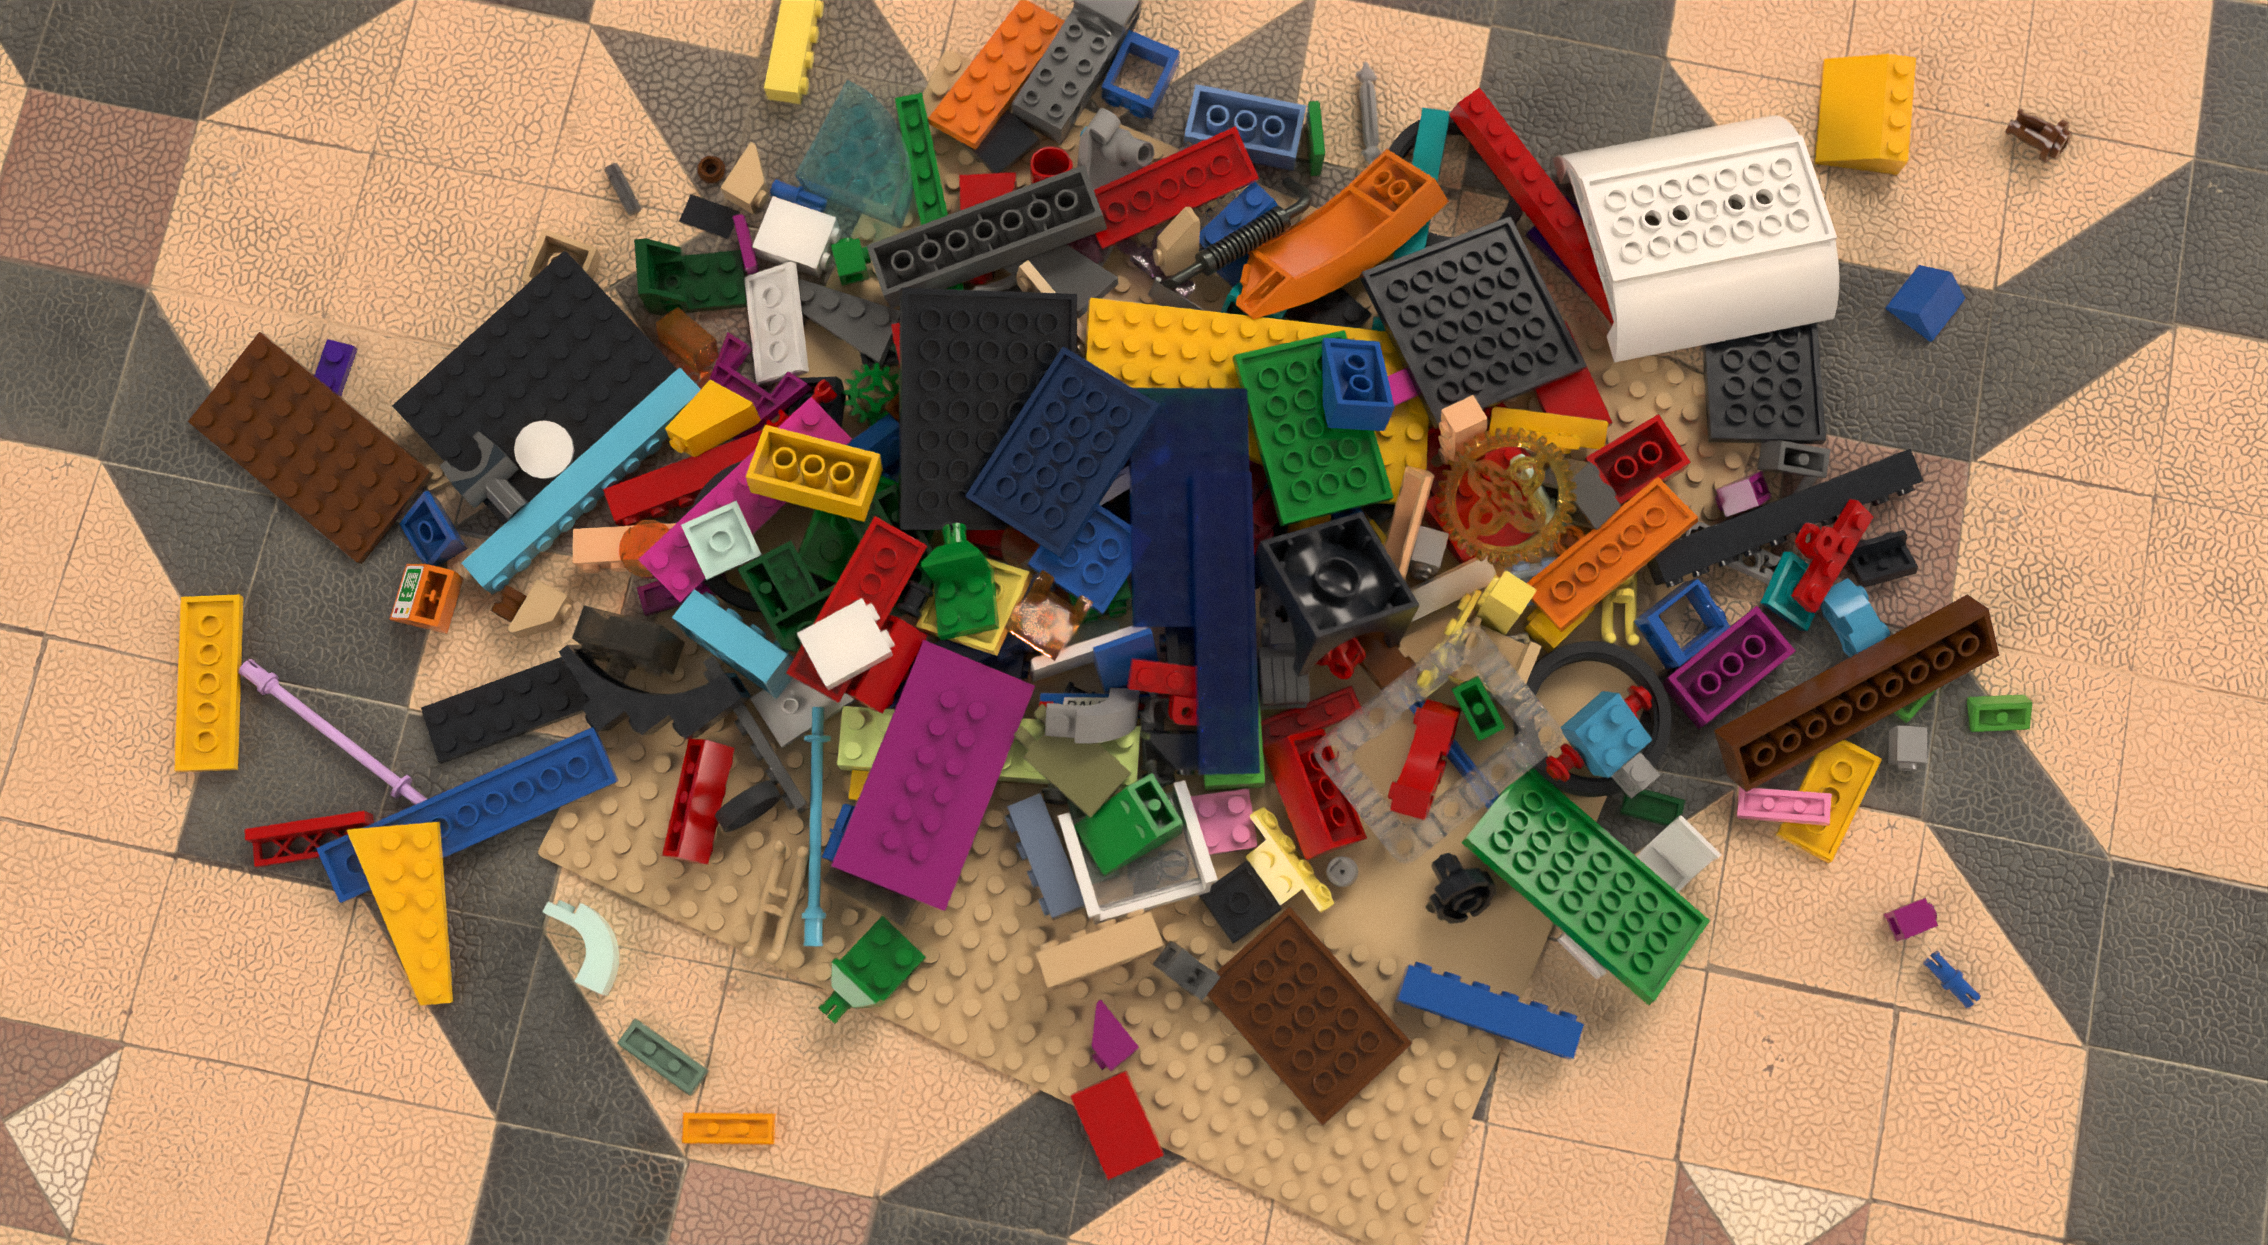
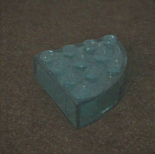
[795,80,913,229]

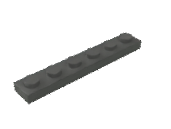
[703,656,810,814]

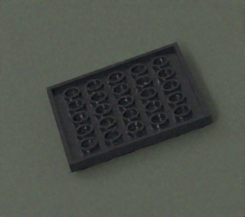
[1359,216,1587,429]

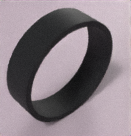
[715,780,782,832]

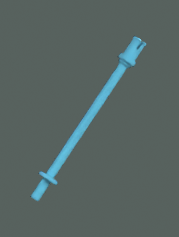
[802,707,831,947]

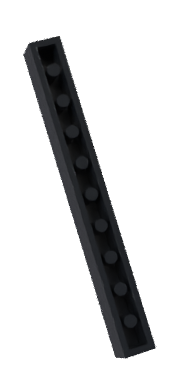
[1647,449,1923,588]

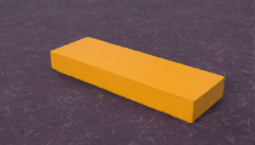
[682,1112,776,1145]

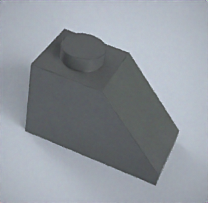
[1758,440,1831,478]

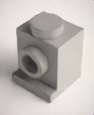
[1611,752,1660,799]

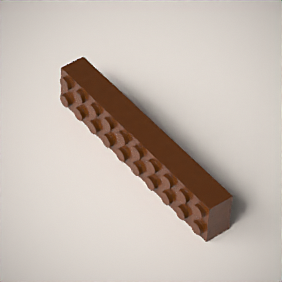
[1714,595,1999,792]

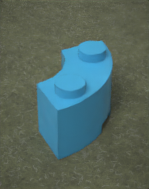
[1820,578,1890,657]

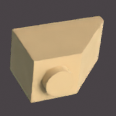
[721,142,768,214]
[1153,207,1200,276]
[507,579,574,638]

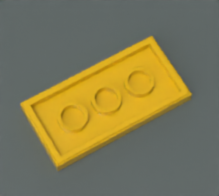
[1776,739,1882,863]

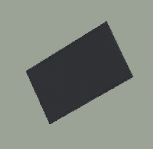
[679,194,740,239]

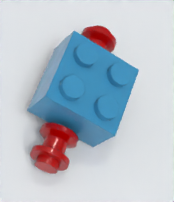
[1546,685,1652,782]

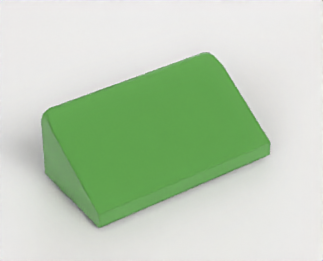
[1967,694,2032,732]

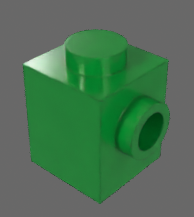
[831,237,871,286]

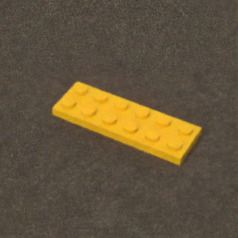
[174,594,244,772]

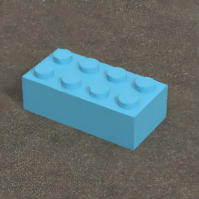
[672,589,794,699]

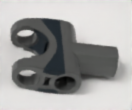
[440,431,528,520]

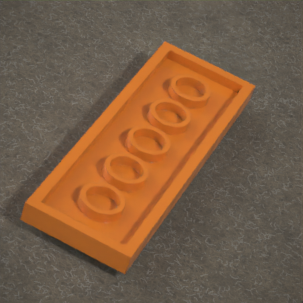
[928,0,1065,150]
[1527,477,1698,632]

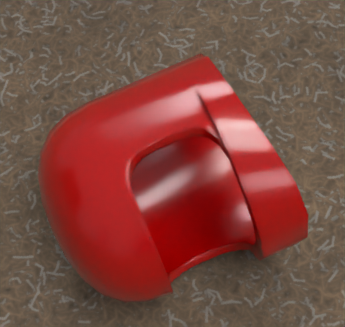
[1030,147,1073,184]

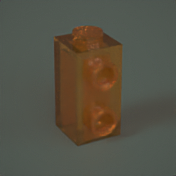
[656,307,719,373]

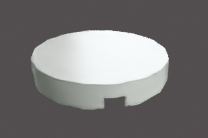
[514,420,575,479]

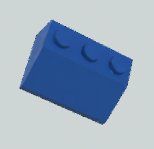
[1199,182,1278,288]

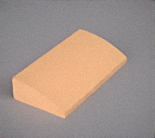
[1384,466,1434,580]

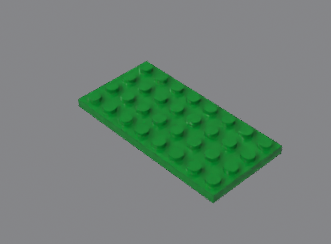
[1461,762,1710,1006]

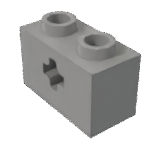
[1407,526,1449,581]

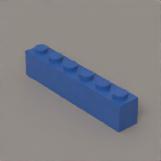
[1395,962,1584,1060]

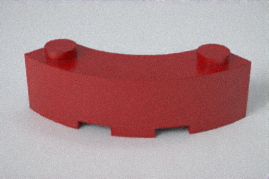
[1388,699,1462,820]

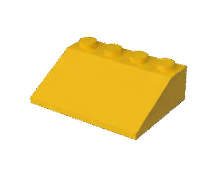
[1814,54,1916,175]

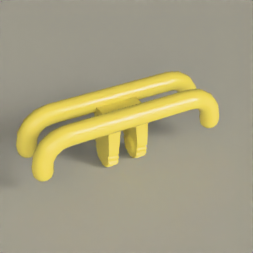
[1601,571,1640,646]

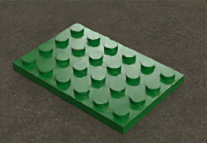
[1232,330,1394,527]

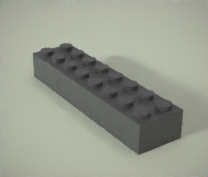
[867,165,1107,309]

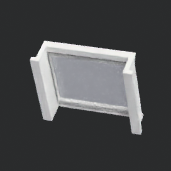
[1058,780,1217,925]

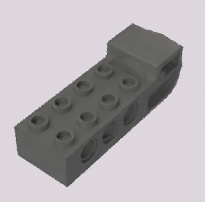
[1012,0,1142,145]

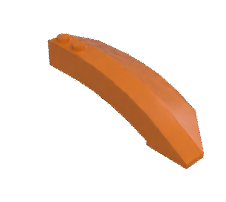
[1236,149,1449,320]

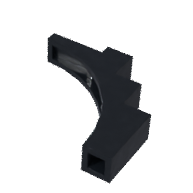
[558,645,752,739]

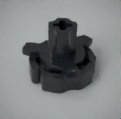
[1425,852,1497,924]

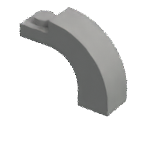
[1045,688,1140,743]

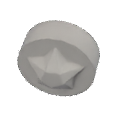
[1326,856,1358,887]

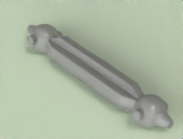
[1356,62,1382,164]

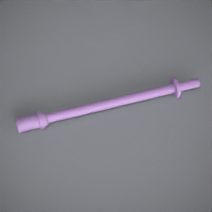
[238,659,427,805]

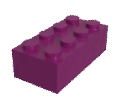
[1662,606,1796,729]

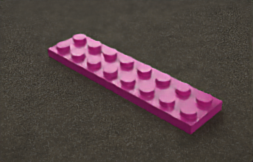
[638,397,852,603]

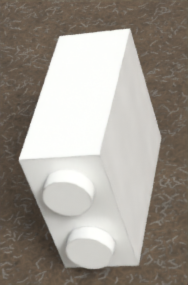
[752,196,842,278]
[797,598,895,690]

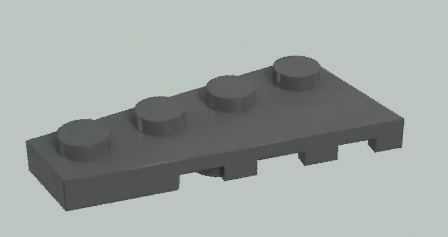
[798,279,900,366]

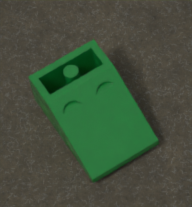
[1074,773,1183,877]

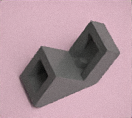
[1152,941,1220,1001]

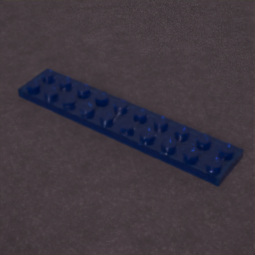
[1190,472,1260,775]

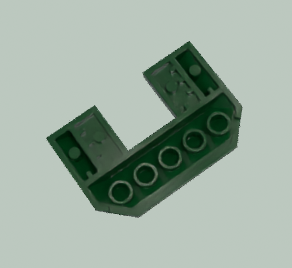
[738,484,933,652]

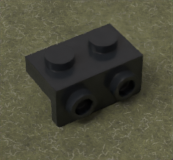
[1847,530,1918,588]
[1159,625,1196,666]

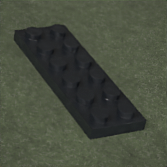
[421,647,597,764]

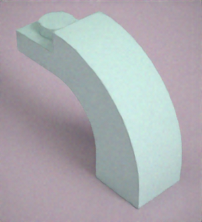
[543,900,619,996]

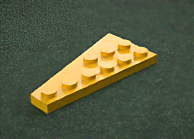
[347,822,453,1006]

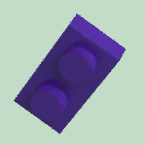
[315,339,358,396]

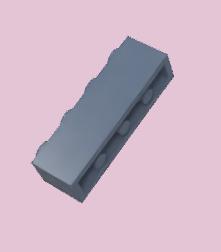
[1005,793,1085,920]

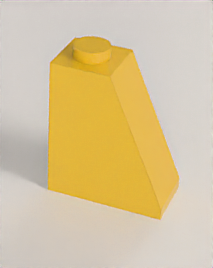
[665,380,761,457]

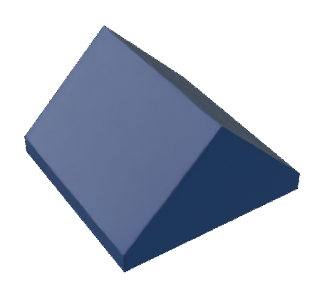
[1885,265,1966,342]
[399,491,468,567]

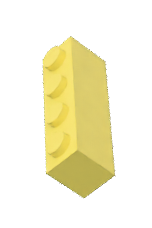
[764,0,824,104]
[1473,570,1537,635]

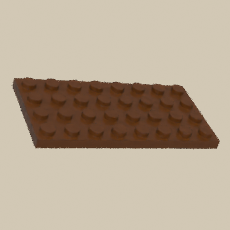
[188,332,434,564]

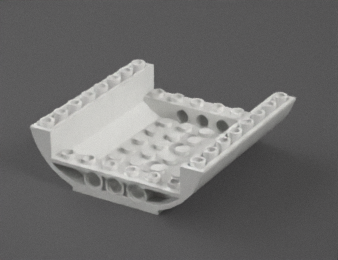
[1553,115,1839,363]

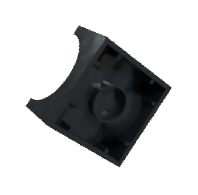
[1243,512,1420,677]

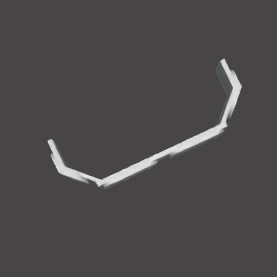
[1557,816,1721,979]

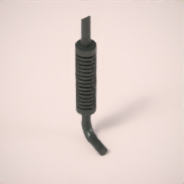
[1162,177,1312,289]

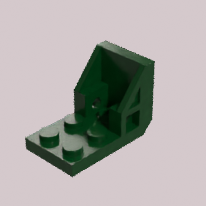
[634,238,747,316]

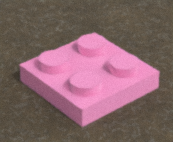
[1190,788,1258,855]

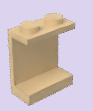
[1448,617,1542,703]

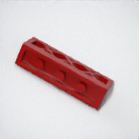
[244,811,374,868]

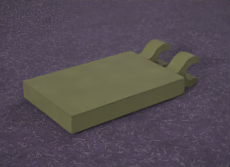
[1014,704,1131,819]

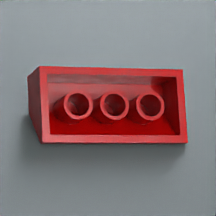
[1263,728,1367,860]

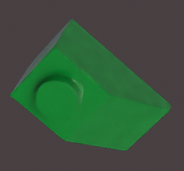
[1452,675,1506,741]

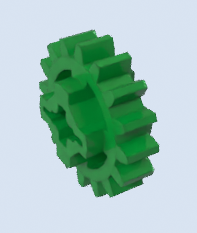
[841,363,899,426]

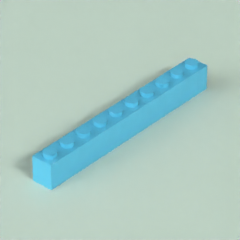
[461,367,701,595]

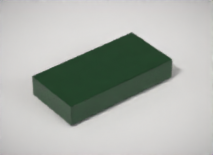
[1619,789,1686,827]

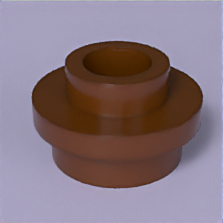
[697,156,726,184]

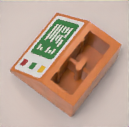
[390,564,464,634]

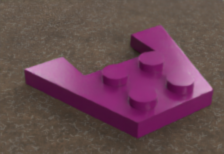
[709,332,812,440]

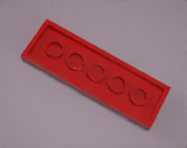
[1094,126,1259,250]
[785,516,927,703]

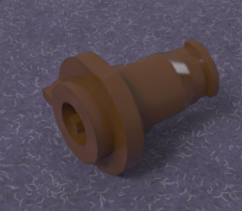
[2005,108,2073,163]

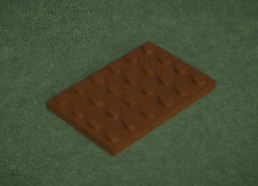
[1207,906,1412,1126]

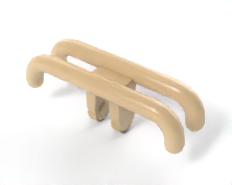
[743,840,809,964]

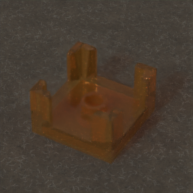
[1004,570,1093,661]

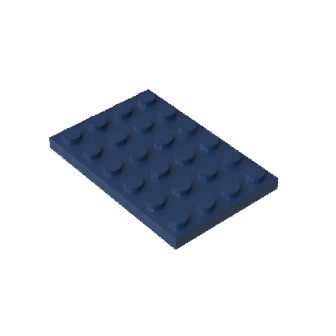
[965,347,1162,559]

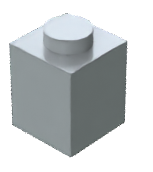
[1888,725,1927,771]

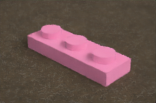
[1737,787,1831,826]

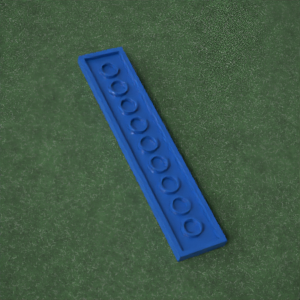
[316,727,619,903]

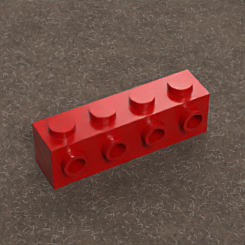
[662,739,735,865]

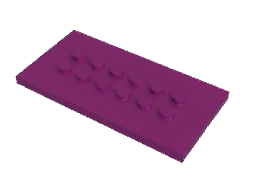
[831,640,1035,911]

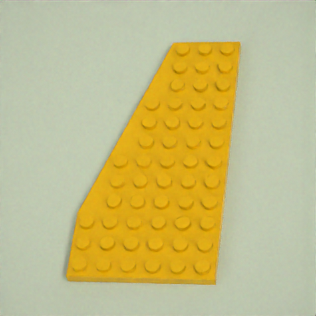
[1085,298,1428,505]

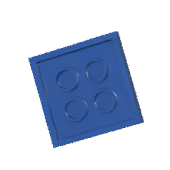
[1027,505,1152,615]

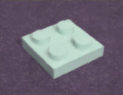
[681,501,762,580]

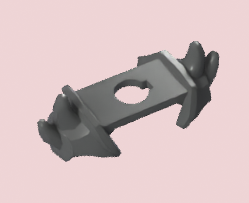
[1138,692,1176,789]

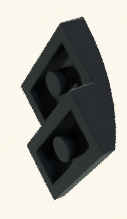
[961,110,1040,173]

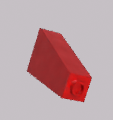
[959,172,1018,285]

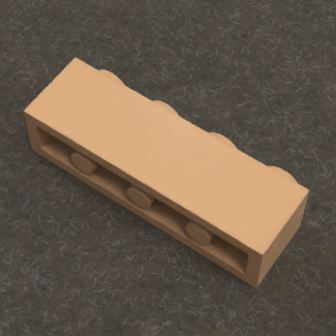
[573,523,676,573]

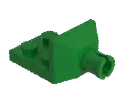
[921,523,999,641]
[818,916,927,1024]

